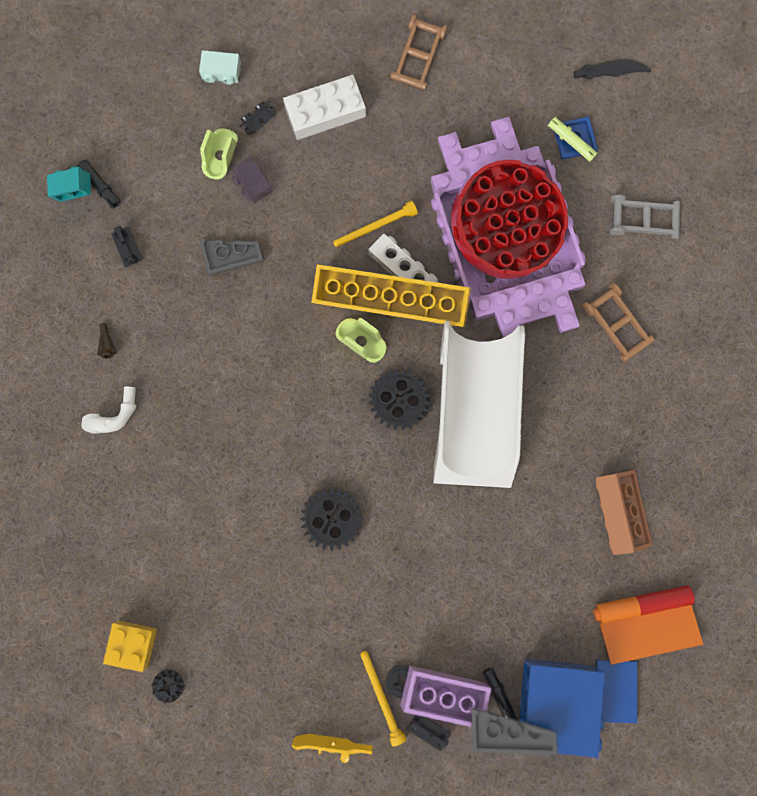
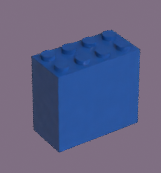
[519,658,607,758]

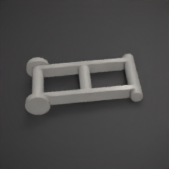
[610,195,680,239]

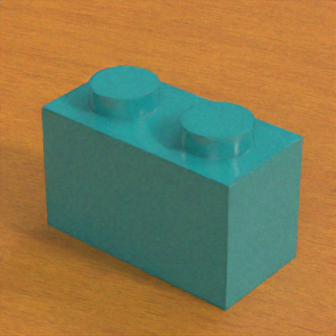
[47,166,91,202]

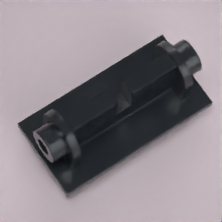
[240,100,276,135]
[111,226,142,267]
[407,714,451,751]

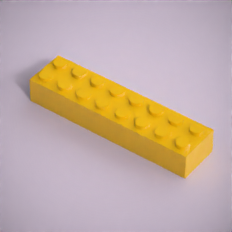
[311,265,472,327]

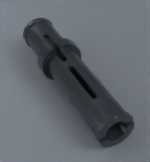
[77,159,121,209]
[482,667,518,720]

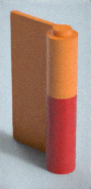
[593,585,704,665]

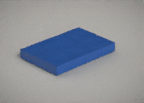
[596,659,637,723]

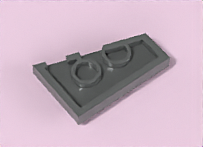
[199,239,264,276]

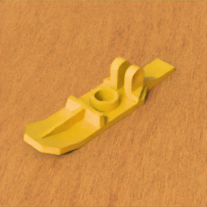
[292,734,373,763]

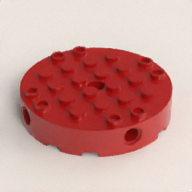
[451,160,568,279]

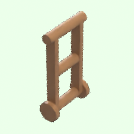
[391,14,448,90]
[582,283,655,362]

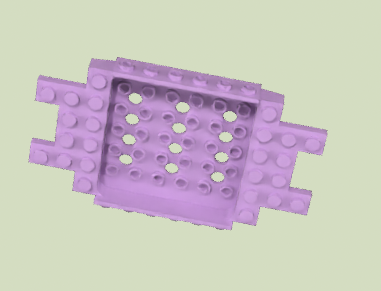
[431,117,586,343]

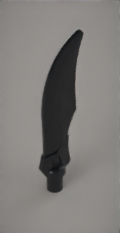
[573,59,651,80]

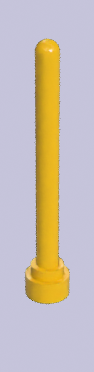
[333,200,418,247]
[361,651,407,747]

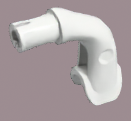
[82,387,136,434]

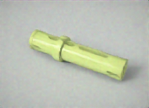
[548,116,598,162]

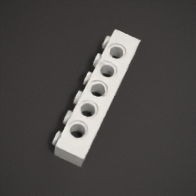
[368,234,453,327]

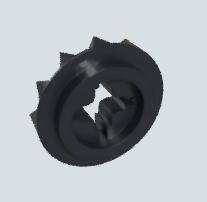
[386,665,409,698]
[151,670,184,703]

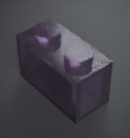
[231,157,273,204]

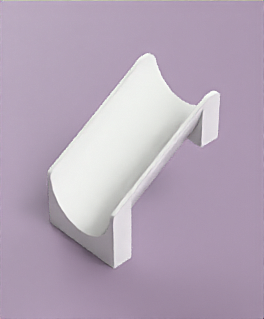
[434,321,525,488]

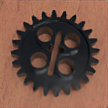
[369,368,431,431]
[300,487,364,551]

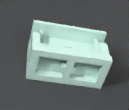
[199,51,241,85]

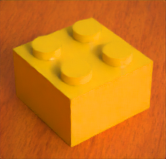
[103,621,157,672]

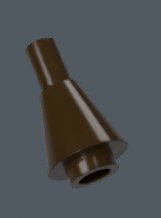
[97,323,117,359]

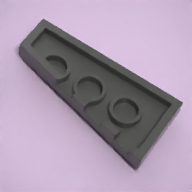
[471,708,558,755]

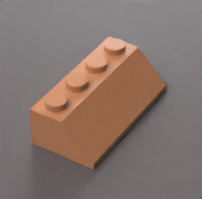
[596,470,653,555]

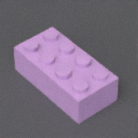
[400,666,491,727]

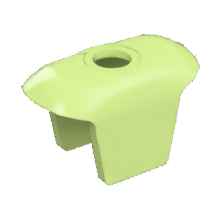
[200,129,238,179]
[335,318,387,363]

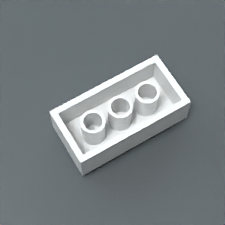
[283,75,366,140]

